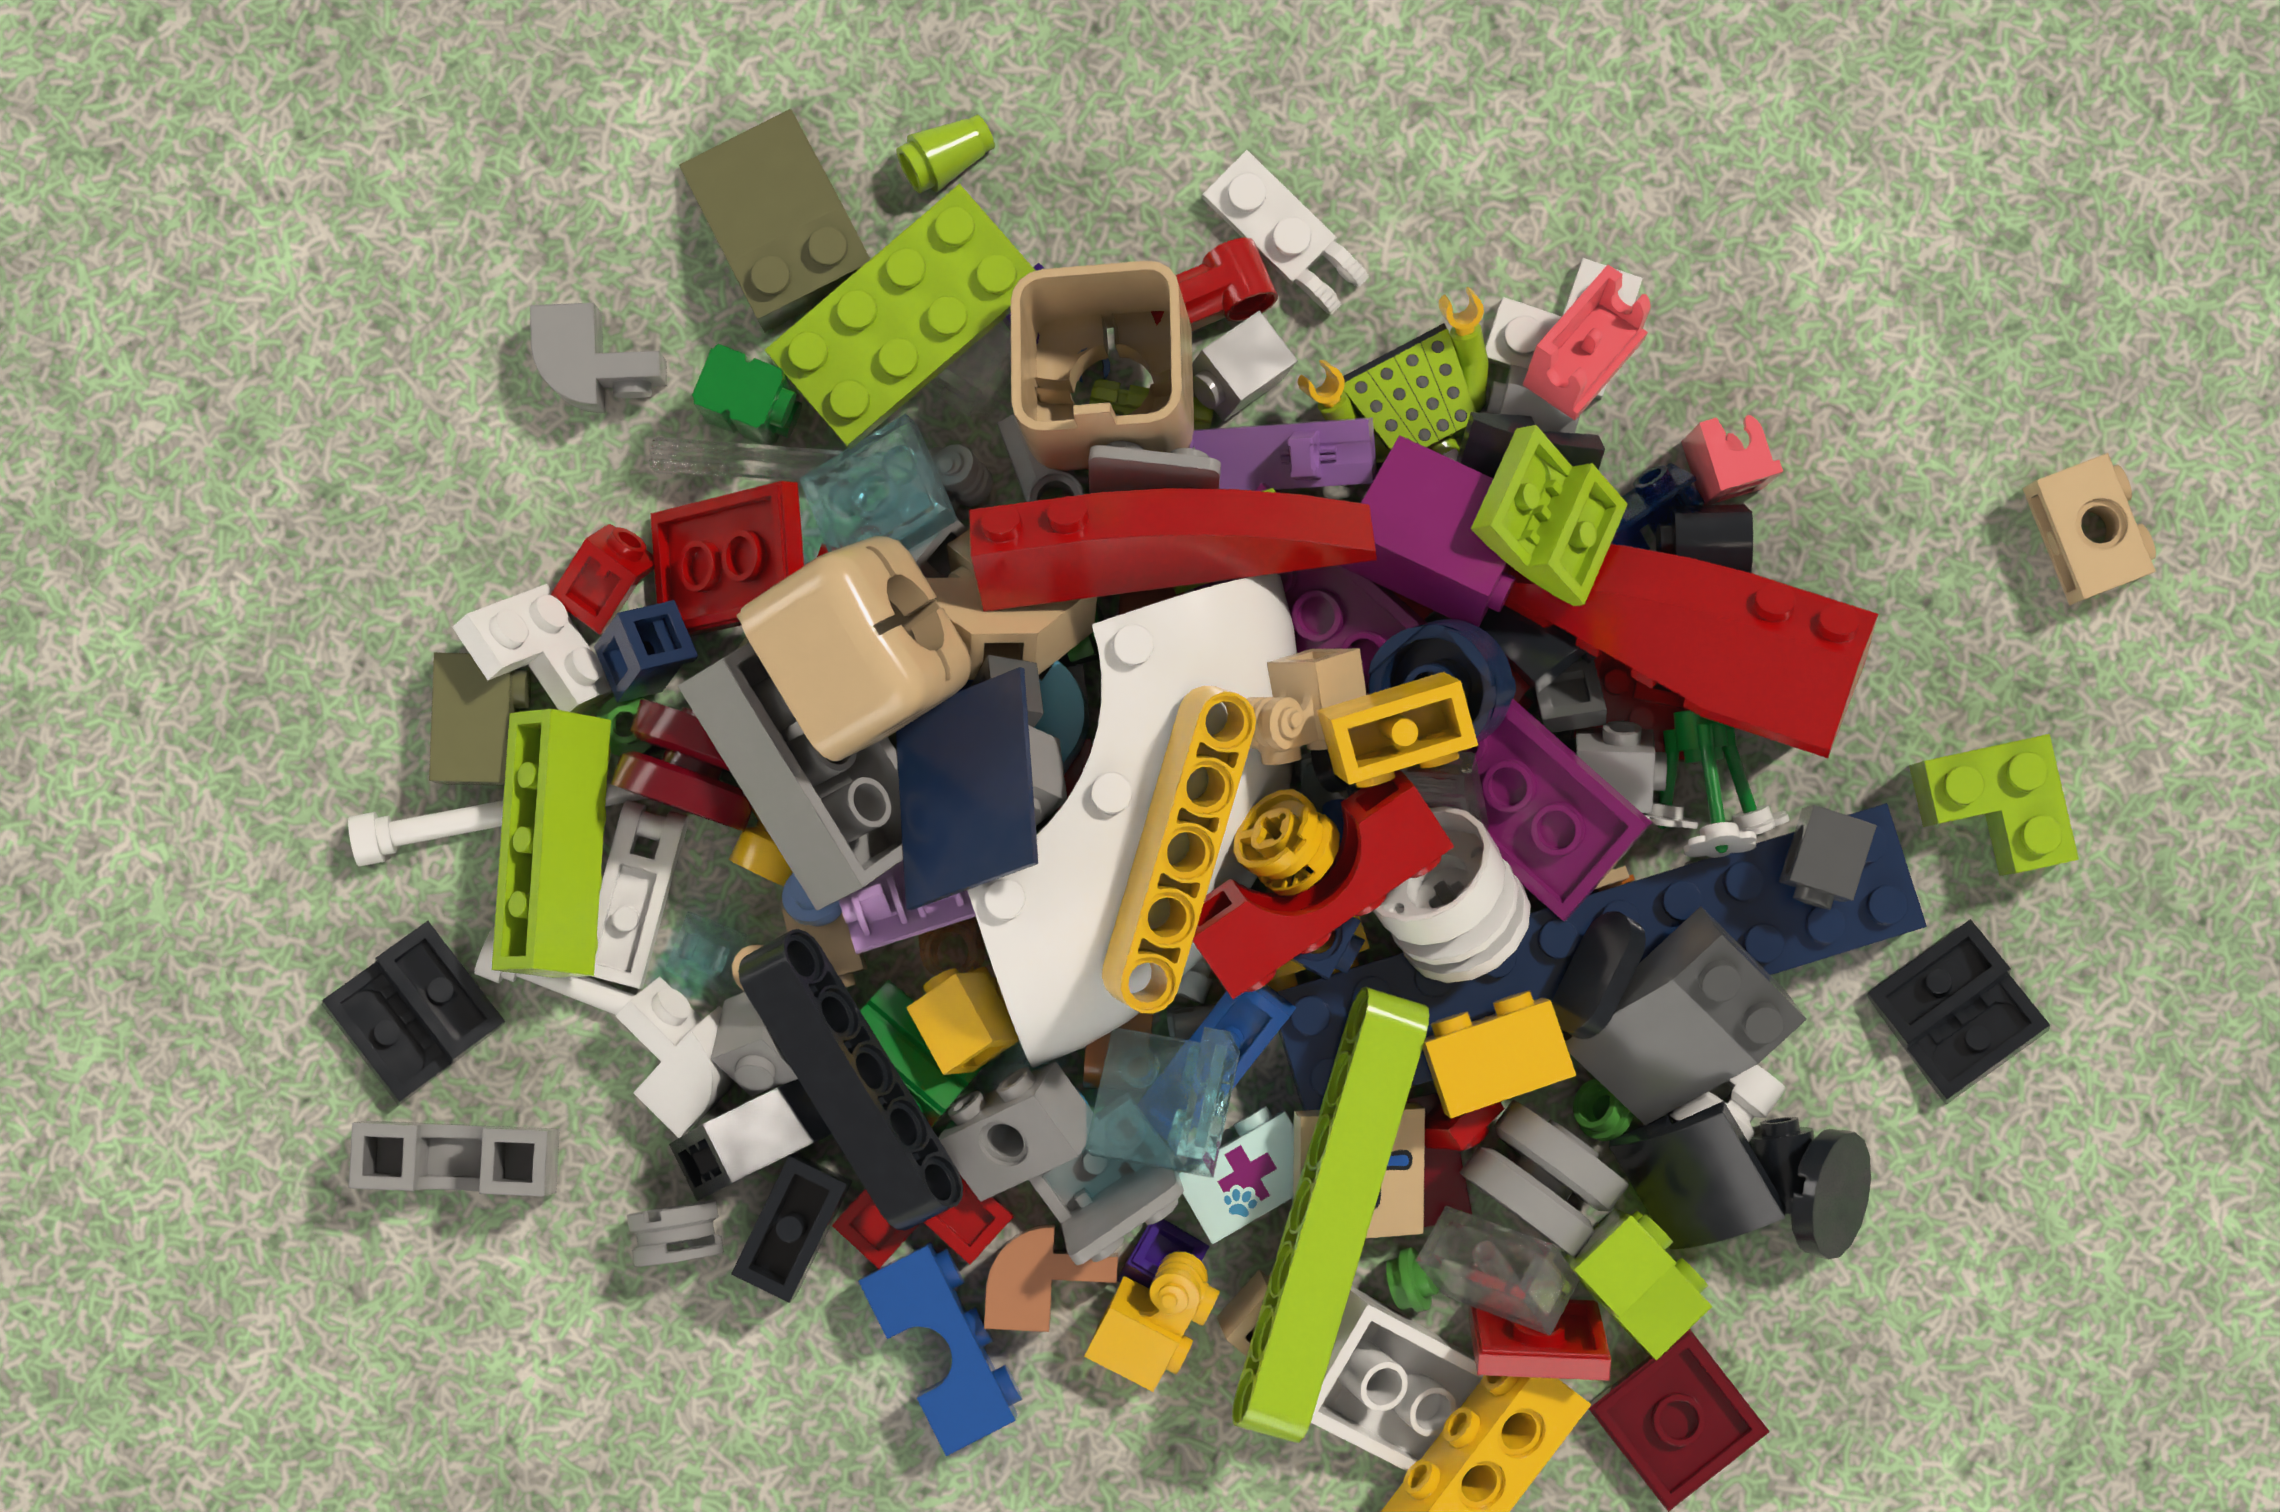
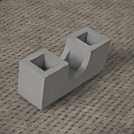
[349,1120,560,1197]

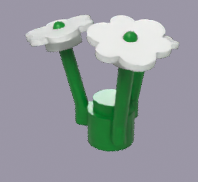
[1643,710,1790,858]

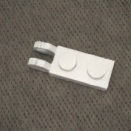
[1202,150,1369,315]

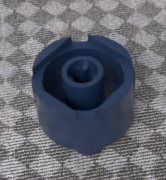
[1368,619,1516,743]

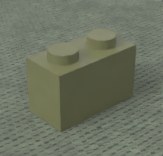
[429,652,531,786]

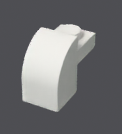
[616,976,735,1138]

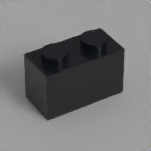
[731,1153,852,1303]

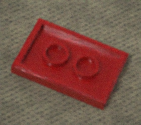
[651,481,804,636]

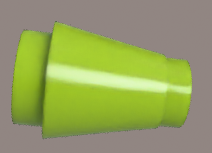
[896,114,995,194]

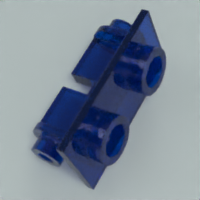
[1611,463,1704,550]

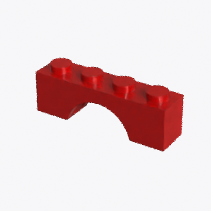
[1193,770,1455,999]

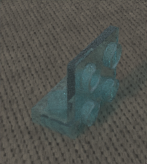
[1086,1027,1240,1178]

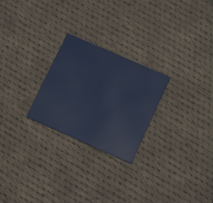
[896,667,1038,910]

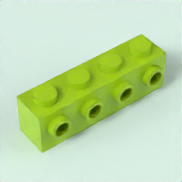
[492,708,611,978]

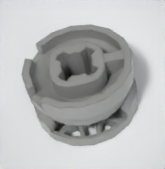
[627,1201,724,1267]

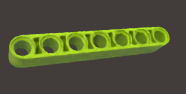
[1232,987,1429,1443]

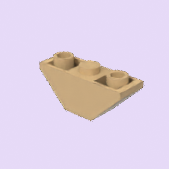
[926,578,1097,680]

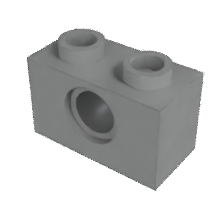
[938,1061,1099,1202]

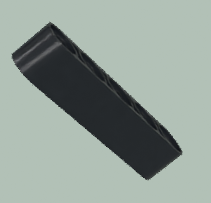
[738,929,963,1231]

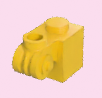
[906,967,1019,1075]
[1084,1252,1220,1392]

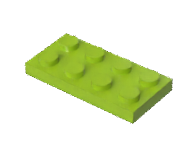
[765,183,1036,450]

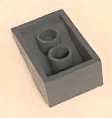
[1563,906,1807,1126]

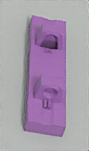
[1189,417,1377,491]

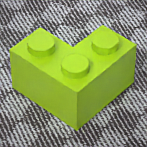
[1909,734,2079,876]
[1560,1208,1713,1361]

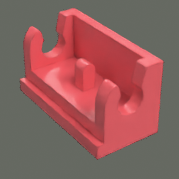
[1523,265,1651,420]
[1681,415,1783,505]

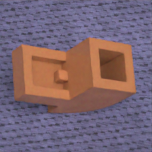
[984,1224,1118,1332]

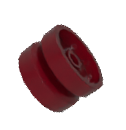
[610,699,753,832]

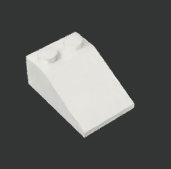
[1311,1286,1483,1471]

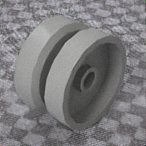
[1459,1100,1629,1259]

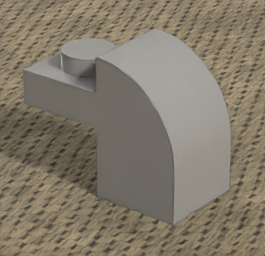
[530,303,667,413]

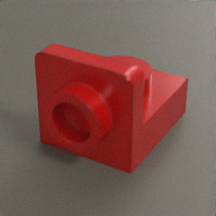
[551,524,654,635]

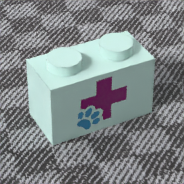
[1178,1106,1294,1244]

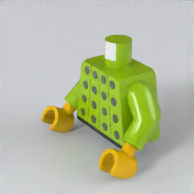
[1297,287,1489,463]

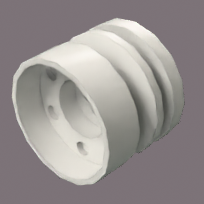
[1373,806,1531,983]

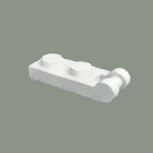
[592,800,689,989]

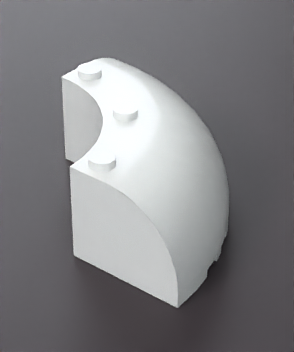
[967,574,1297,1068]

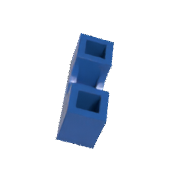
[858,1242,1023,1456]

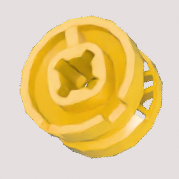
[1233,789,1340,896]

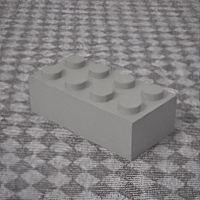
[678,642,903,911]

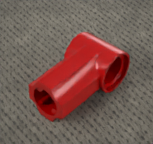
[1151,237,1278,331]

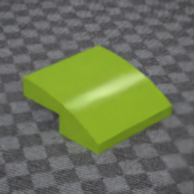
[1471,425,1628,606]

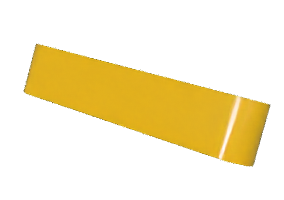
[1102,685,1256,1014]

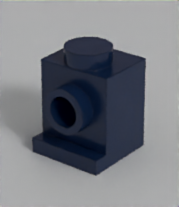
[594,600,698,703]

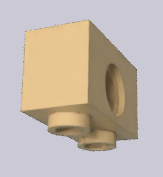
[2022,453,2156,606]

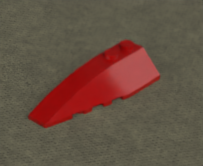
[969,488,1377,612]
[1504,544,1878,758]

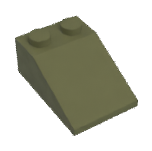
[679,109,870,333]

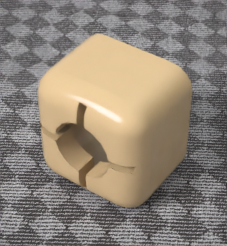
[1011,261,1194,471]
[736,536,972,761]

